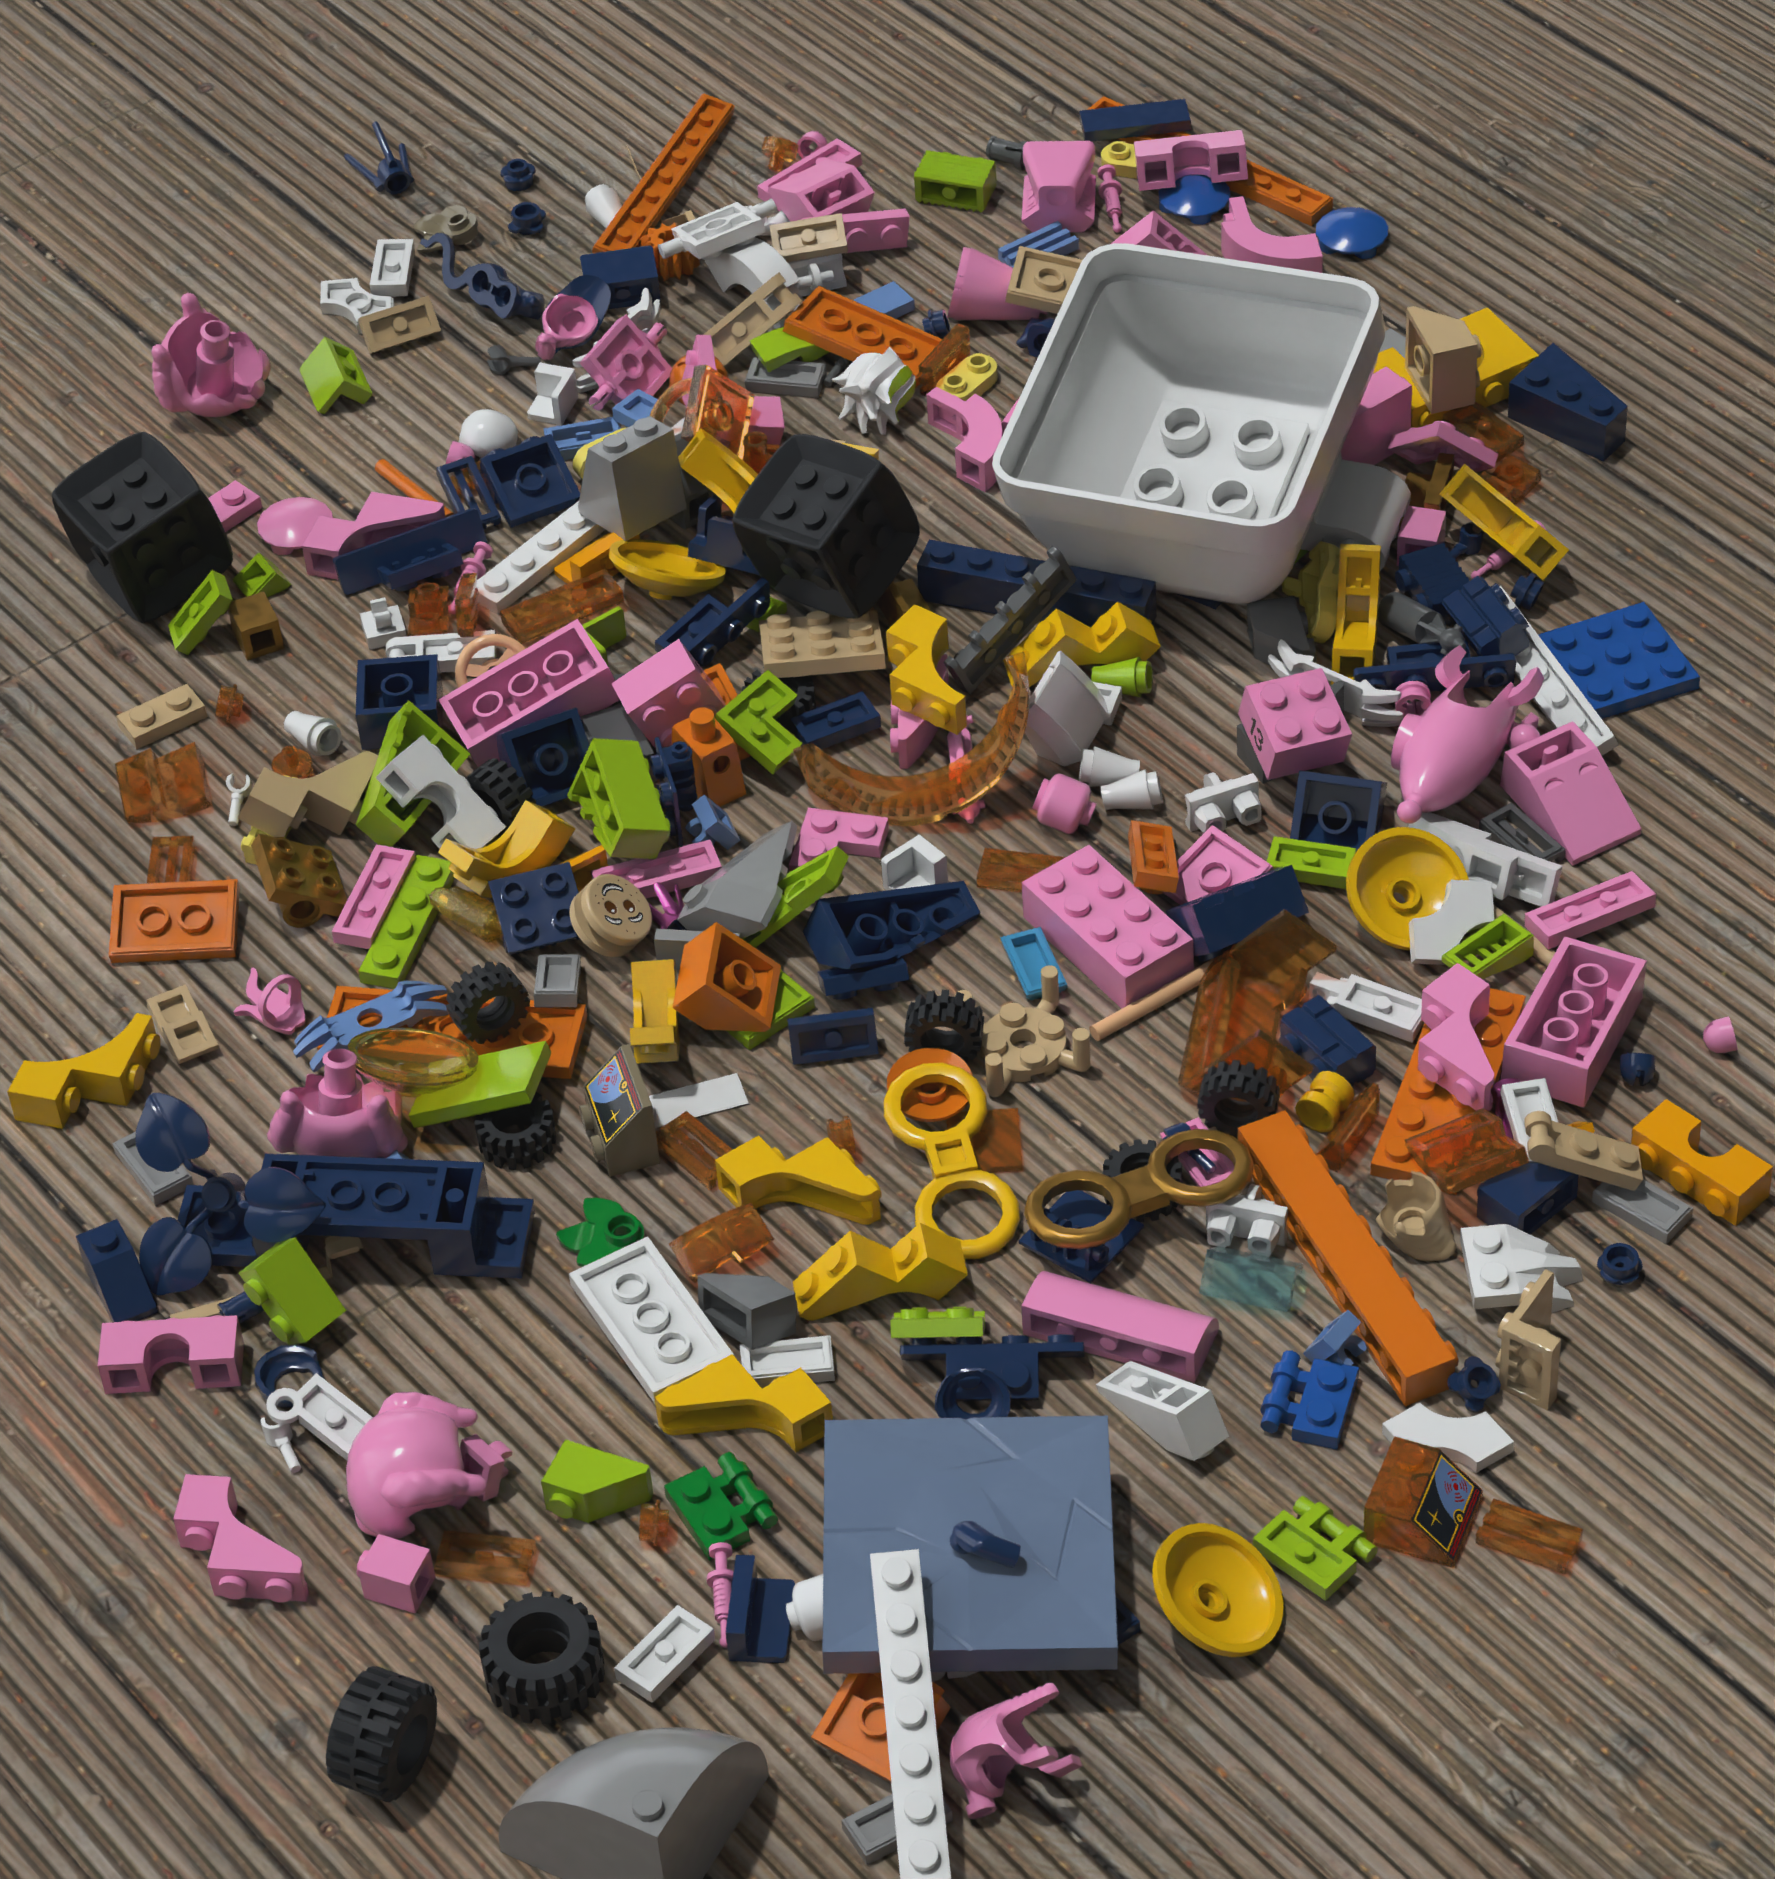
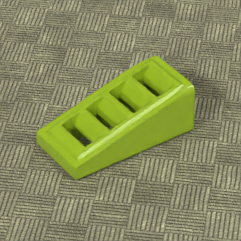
[1442,914,1534,979]

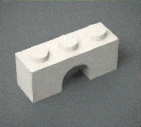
[375,735,506,849]

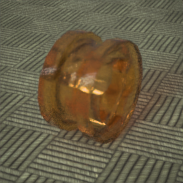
[826,1115,856,1155]

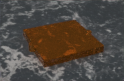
[946,1108,1023,1173]

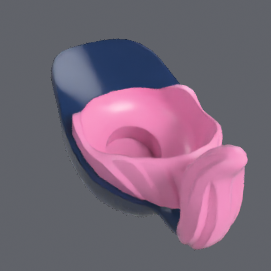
[535,275,612,360]

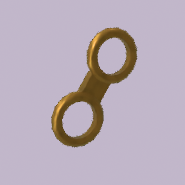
[1024,1129,1254,1249]

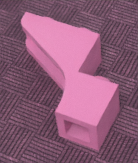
[302,492,446,580]
[1418,963,1494,1116]
[173,1474,309,1602]

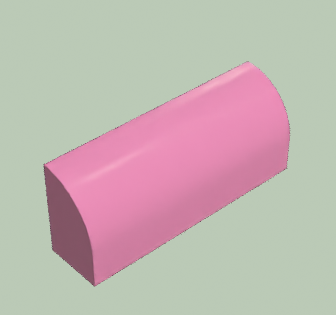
[1021,1271,1219,1383]

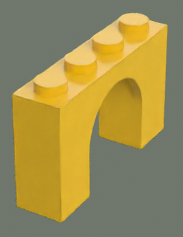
[1373,307,1539,428]

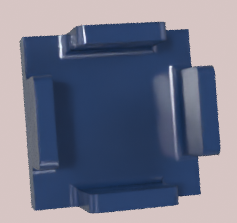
[688,494,759,575]

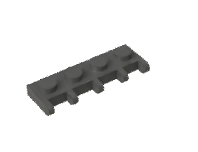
[944,546,1077,695]

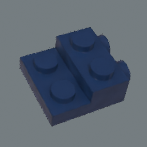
[480,434,580,528]

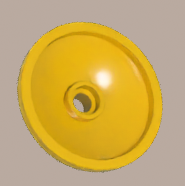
[609,539,726,600]
[1346,827,1469,950]
[1152,1523,1284,1657]

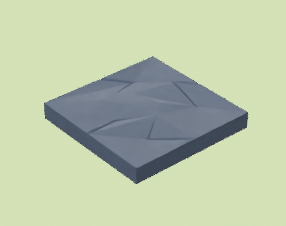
[822,1415,1118,1674]

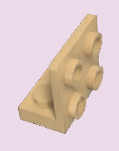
[1495,1269,1561,1410]

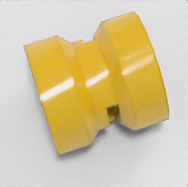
[1295,1071,1355,1133]

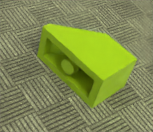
[541,1439,654,1523]

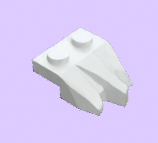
[1460,1224,1582,1313]

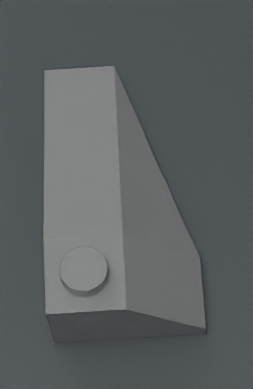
[677,821,797,939]

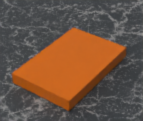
[109,879,240,963]

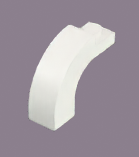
[705,238,804,329]

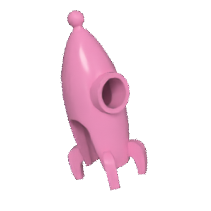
[1391,645,1544,824]

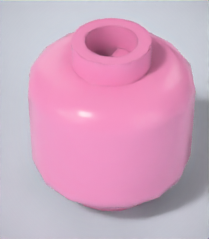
[1032,773,1096,834]

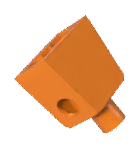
[672,707,746,807]

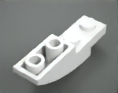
[1408,812,1563,907]

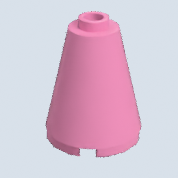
[947,247,1047,320]

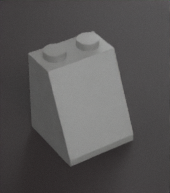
[578,416,687,541]

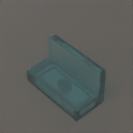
[1199,1246,1304,1312]

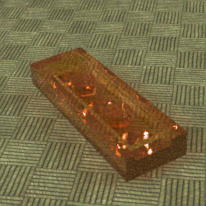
[500,569,624,644]

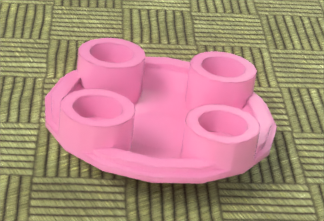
[257,497,333,556]

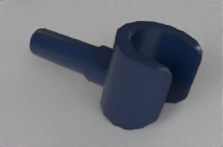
[1449,523,1484,559]
[1163,1123,1217,1174]

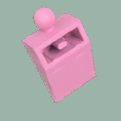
[1500,721,1641,866]

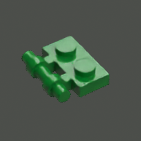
[664,1452,778,1561]

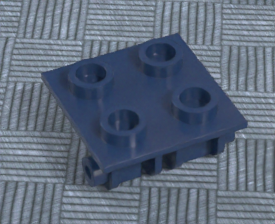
[650,737,698,847]
[488,862,580,955]
[1019,1190,1144,1284]

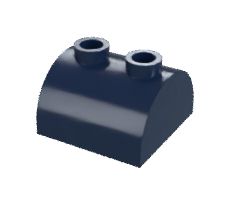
[497,707,590,807]

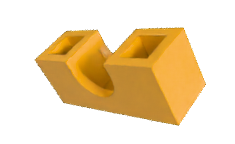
[1631,1099,1773,1226]

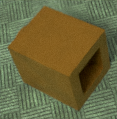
[228,591,284,661]

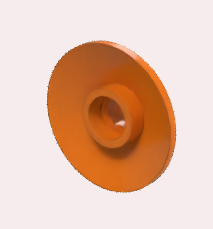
[887,1048,973,1122]

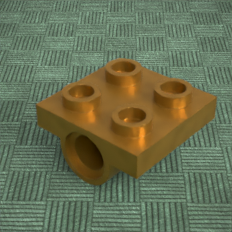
[251,833,347,928]

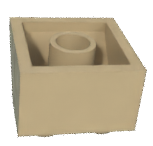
[1405,306,1481,414]

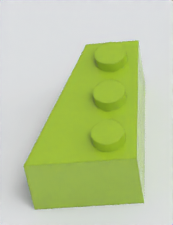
[356,700,470,847]
[567,738,670,859]

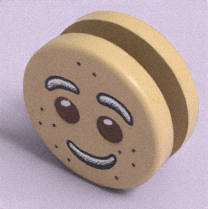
[570,874,652,957]

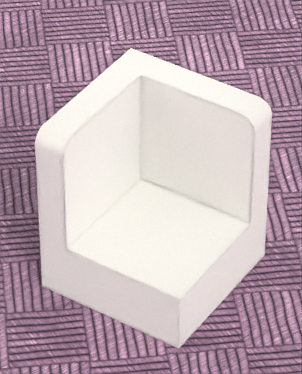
[527,363,578,426]
[881,834,948,890]

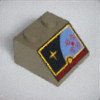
[579,1044,660,1177]

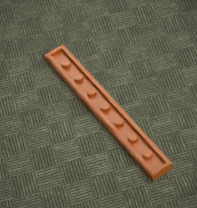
[592,93,735,253]
[1087,96,1333,226]

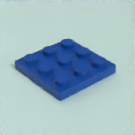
[1538,602,1700,719]

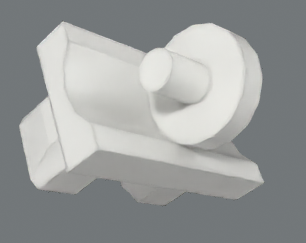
[787,253,847,297]
[1185,772,1261,833]
[1206,1184,1288,1257]

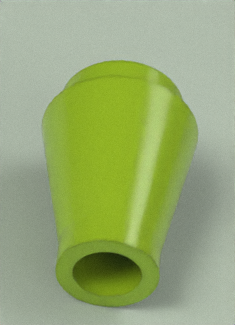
[1091,657,1153,697]

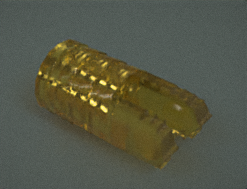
[428,886,502,943]

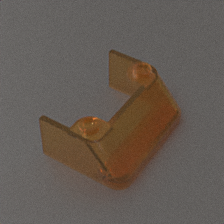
[1178,909,1337,1101]

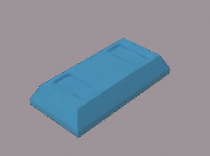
[1000,927,1068,1000]

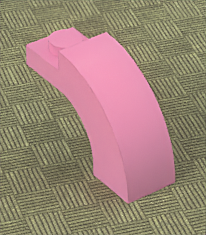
[926,387,1002,493]

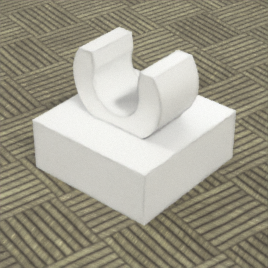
[360,598,407,650]

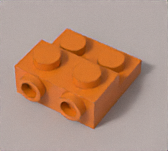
[811,1673,951,1783]

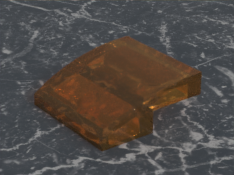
[115,742,212,823]
[1404,1108,1529,1195]

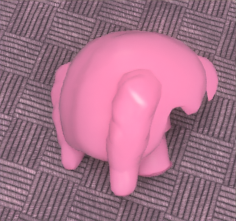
[151,293,271,417]
[267,1049,408,1158]
[346,1392,487,1539]

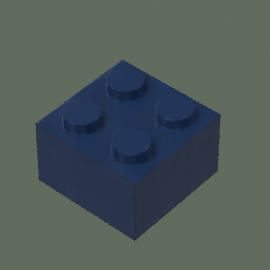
[355,654,443,750]

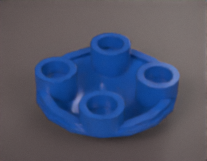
[1159,175,1230,225]
[1316,207,1388,259]

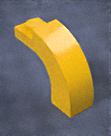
[678,428,758,513]
[1331,543,1381,685]
[438,800,576,898]
[630,959,680,1064]

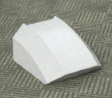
[1023,651,1110,767]

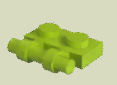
[890,1306,985,1338]
[1253,1496,1378,1601]

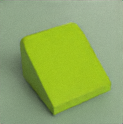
[233,552,292,597]

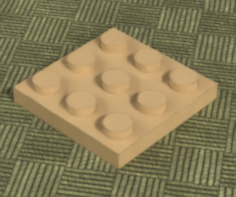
[759,610,886,678]

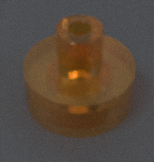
[761,136,799,172]
[271,746,314,779]

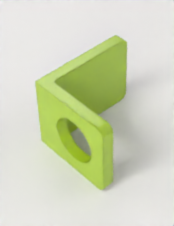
[582,606,627,667]

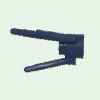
[344,122,414,194]

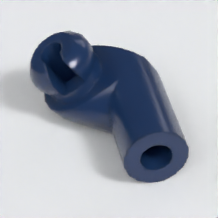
[950,1521,1021,1568]

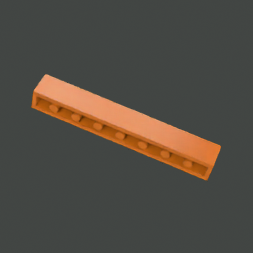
[1238,1110,1459,1407]

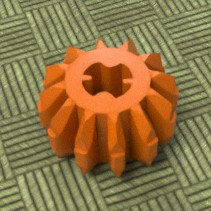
[640,222,701,281]

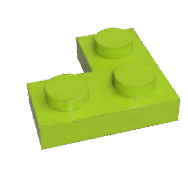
[715,670,803,774]

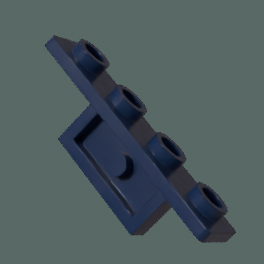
[333,508,487,595]
[655,577,770,667]
[1353,640,1516,692]
[900,1334,1085,1402]

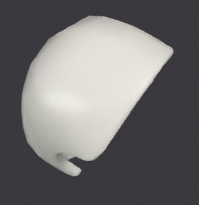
[459,409,518,458]

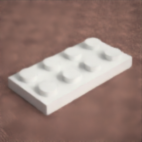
[569,1236,734,1404]

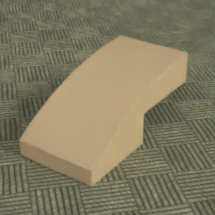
[146,984,219,1064]

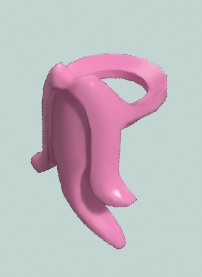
[233,967,305,1035]

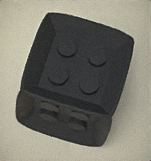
[52,432,233,623]
[732,434,920,619]

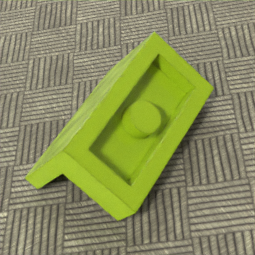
[299,337,373,414]

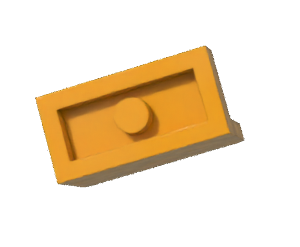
[554,532,640,595]

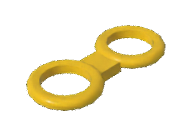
[883,1063,1020,1260]

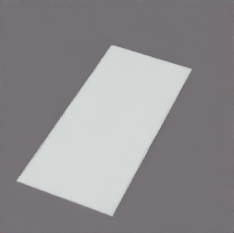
[649,1073,749,1128]

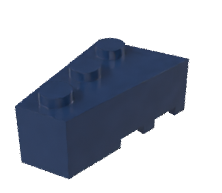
[1508,343,1628,462]
[1166,865,1309,963]

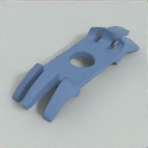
[293,981,449,1073]

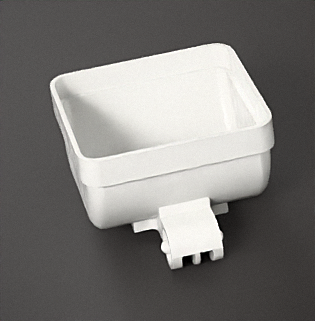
[992,243,1411,605]

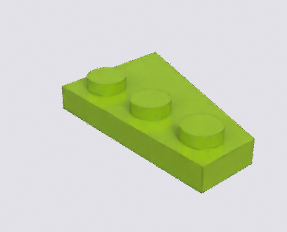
[743,846,849,948]

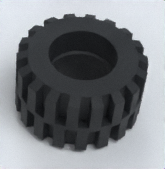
[479,1591,605,1725]
[326,1666,437,1802]

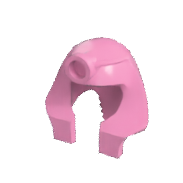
[950,1683,1082,1819]

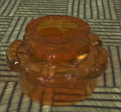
[215,684,244,723]
[639,1500,669,1547]

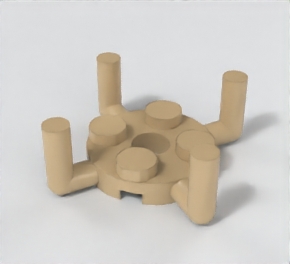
[955,965,1091,1097]

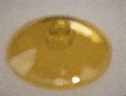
[348,1028,479,1097]

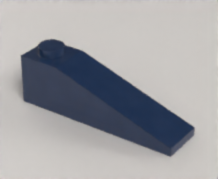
[803,881,981,970]

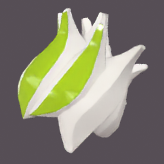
[832,347,916,435]

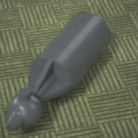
[1378,592,1466,655]

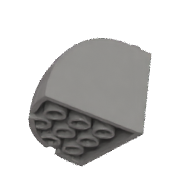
[499,1728,769,1879]

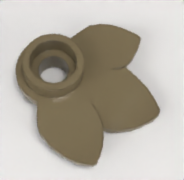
[413,205,478,253]

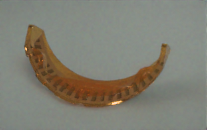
[793,652,1030,827]

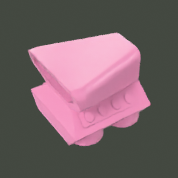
[1022,141,1096,233]

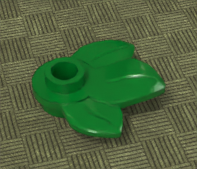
[556,1198,645,1267]

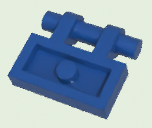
[1260,1350,1359,1449]

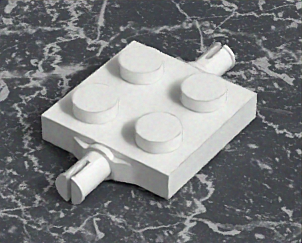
[658,198,778,260]

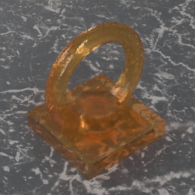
[650,364,755,460]

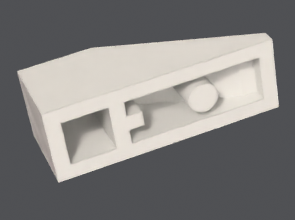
[1096,1361,1229,1461]

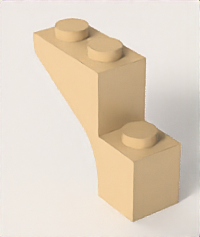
[238,751,378,838]

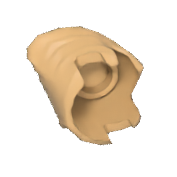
[1376,1171,1457,1262]

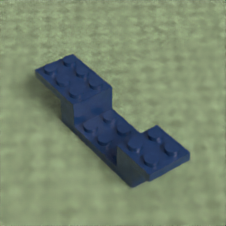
[178,1154,535,1279]

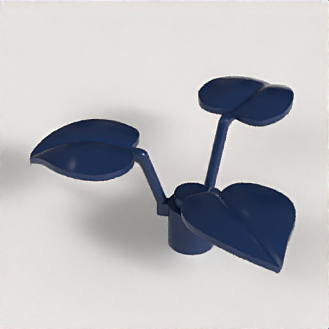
[135,1092,326,1296]

